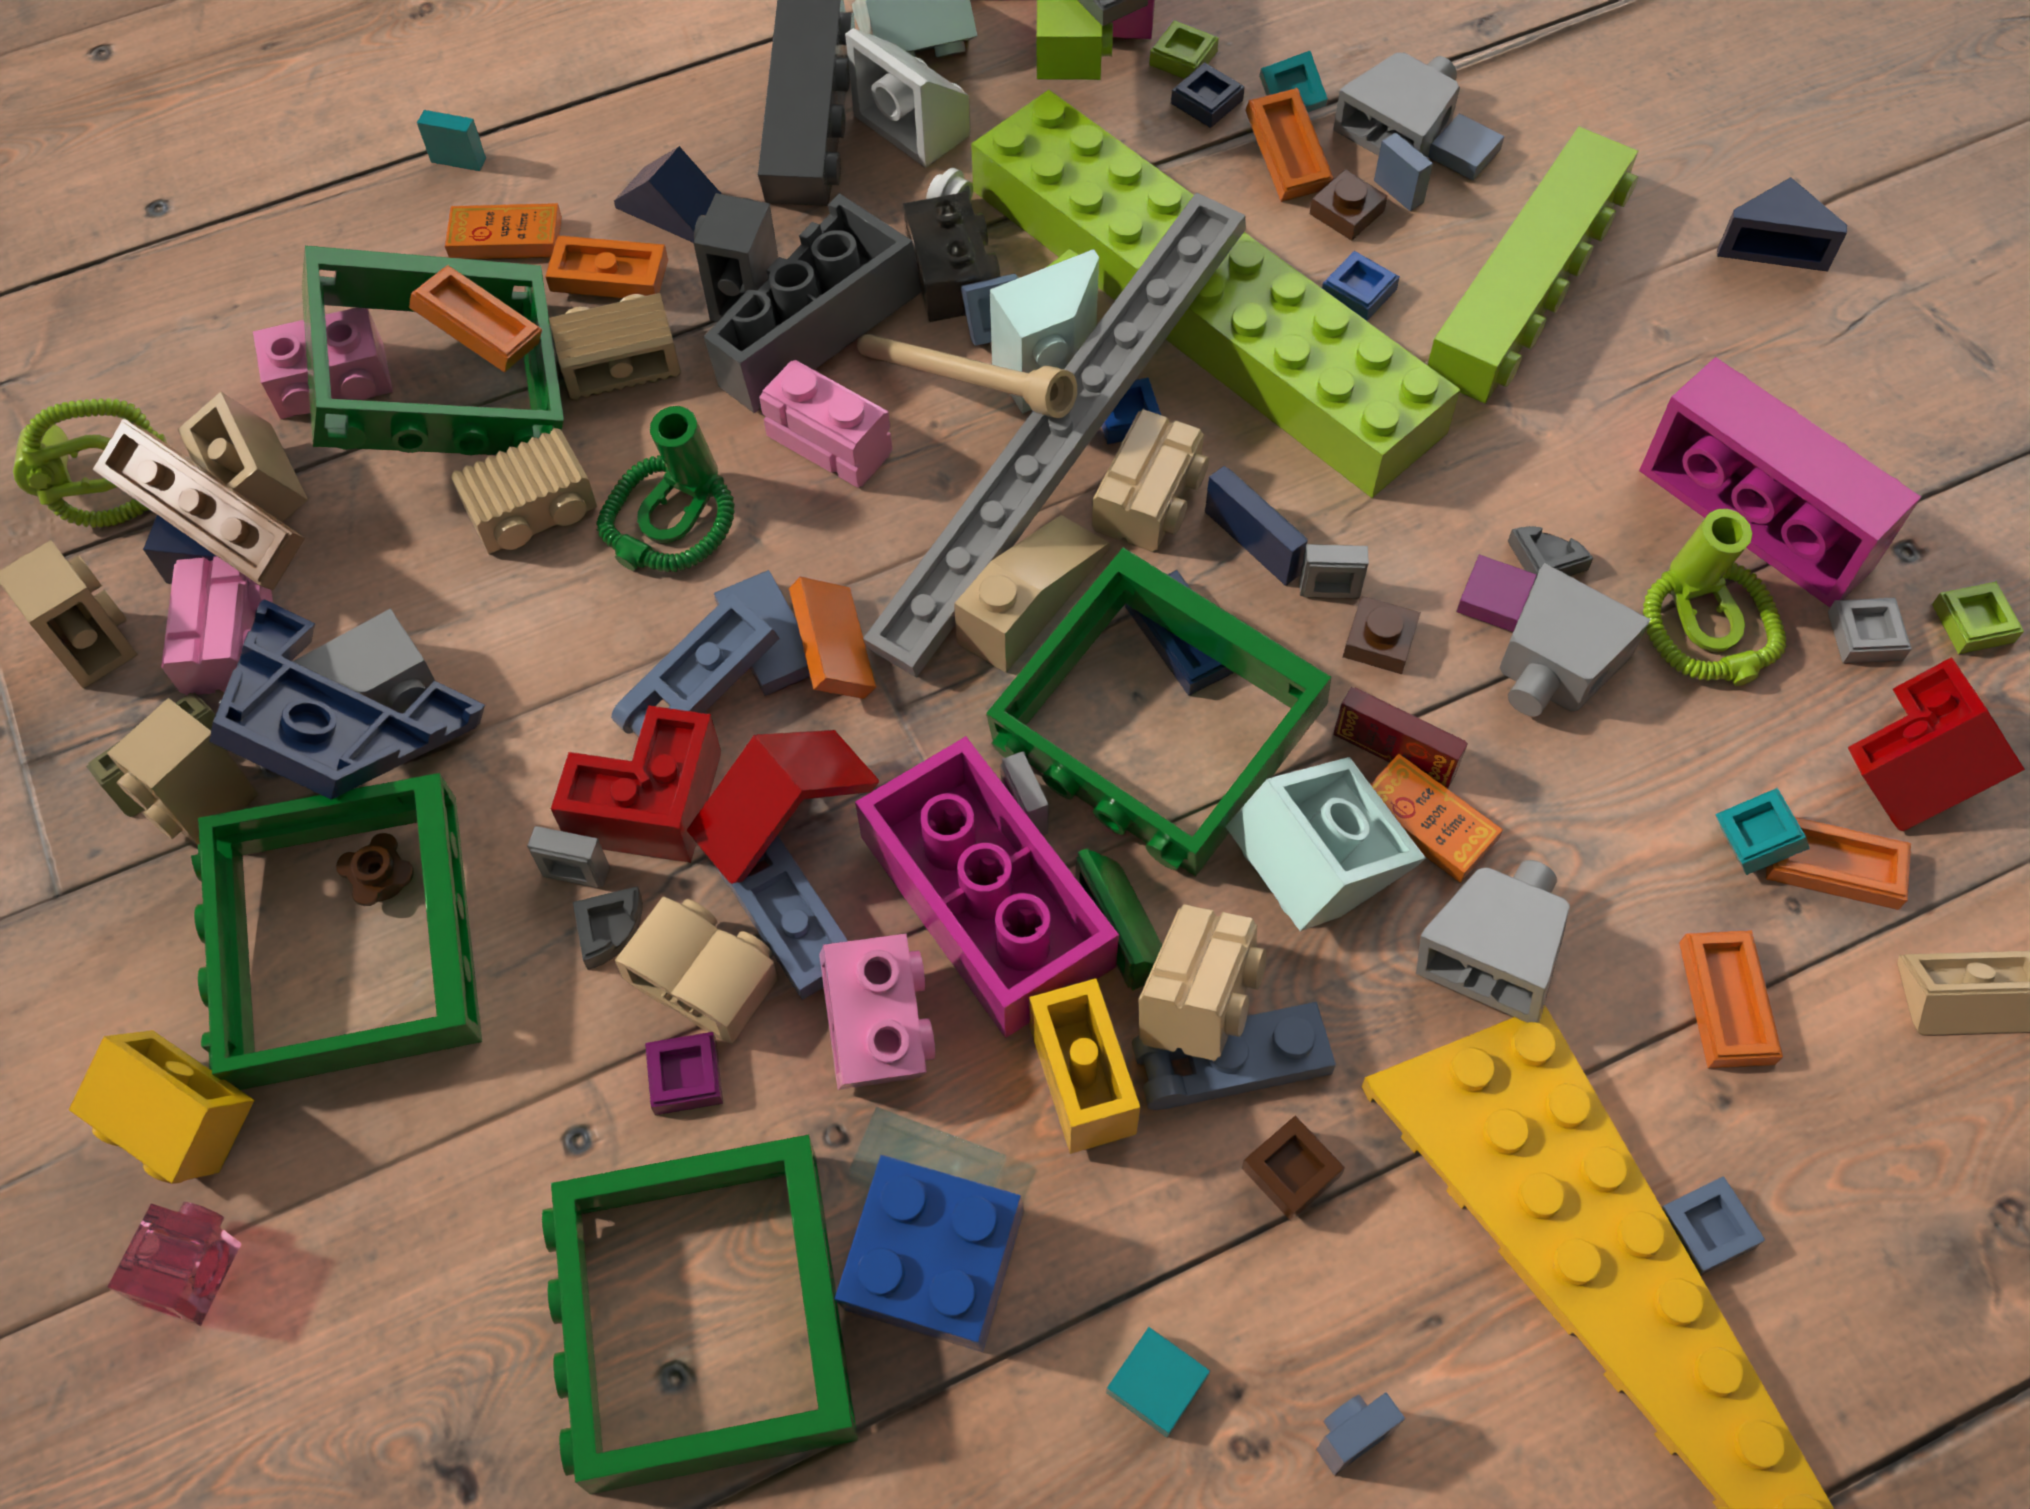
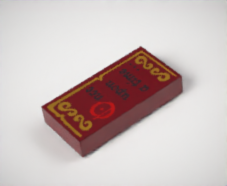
[1333,687,1468,789]

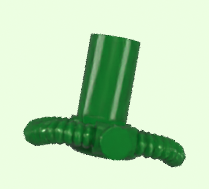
[596,406,735,572]

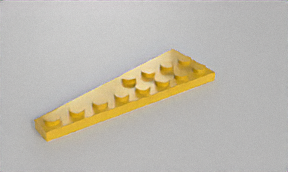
[1361,1005,1834,1509]

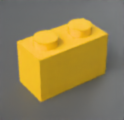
[1029,978,1140,1154]
[69,1030,254,1184]

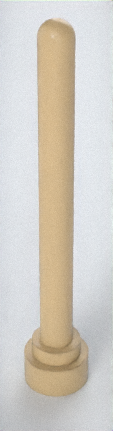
[857,334,1077,418]

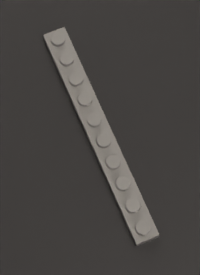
[863,192,1246,678]

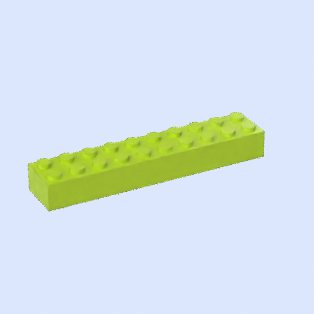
[971,90,1460,498]

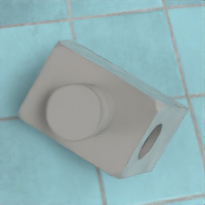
[1333,53,1460,158]
[1499,563,1651,716]
[1416,860,1570,1023]

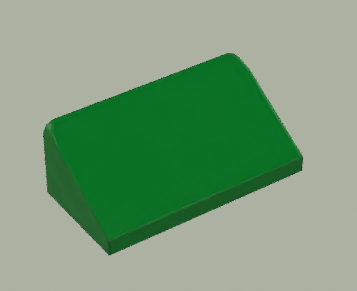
[1075,848,1162,991]

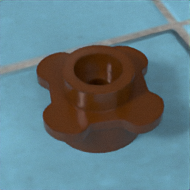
[336,833,414,906]

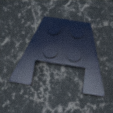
[209,599,485,800]

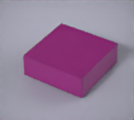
[1456,554,1537,632]
[645,1032,723,1115]

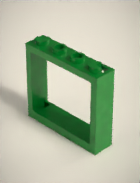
[302,245,564,456]
[986,547,1331,877]
[191,773,482,1090]
[542,1134,858,1495]

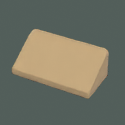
[1897,951,2030,1035]

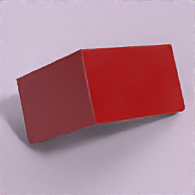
[1848,657,2025,831]
[550,705,721,863]
[686,730,879,884]

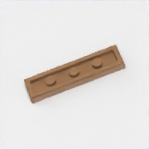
[93,419,305,590]

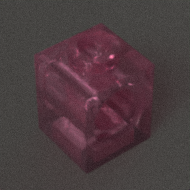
[107,1202,241,1326]

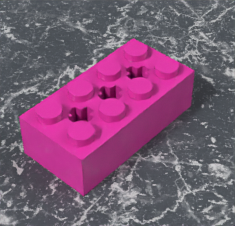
[1639,357,1921,608]
[855,736,1119,1038]

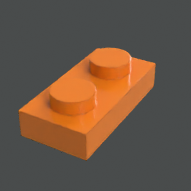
[545,235,668,298]

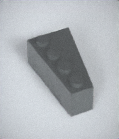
[758,0,855,206]
[704,193,922,413]

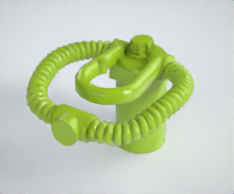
[13,398,167,528]
[1643,509,1787,686]

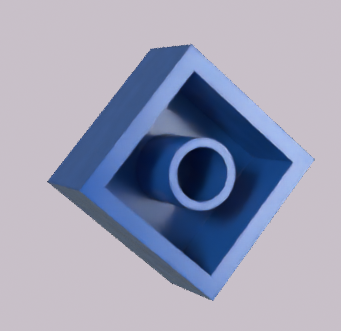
[834,1155,1024,1352]

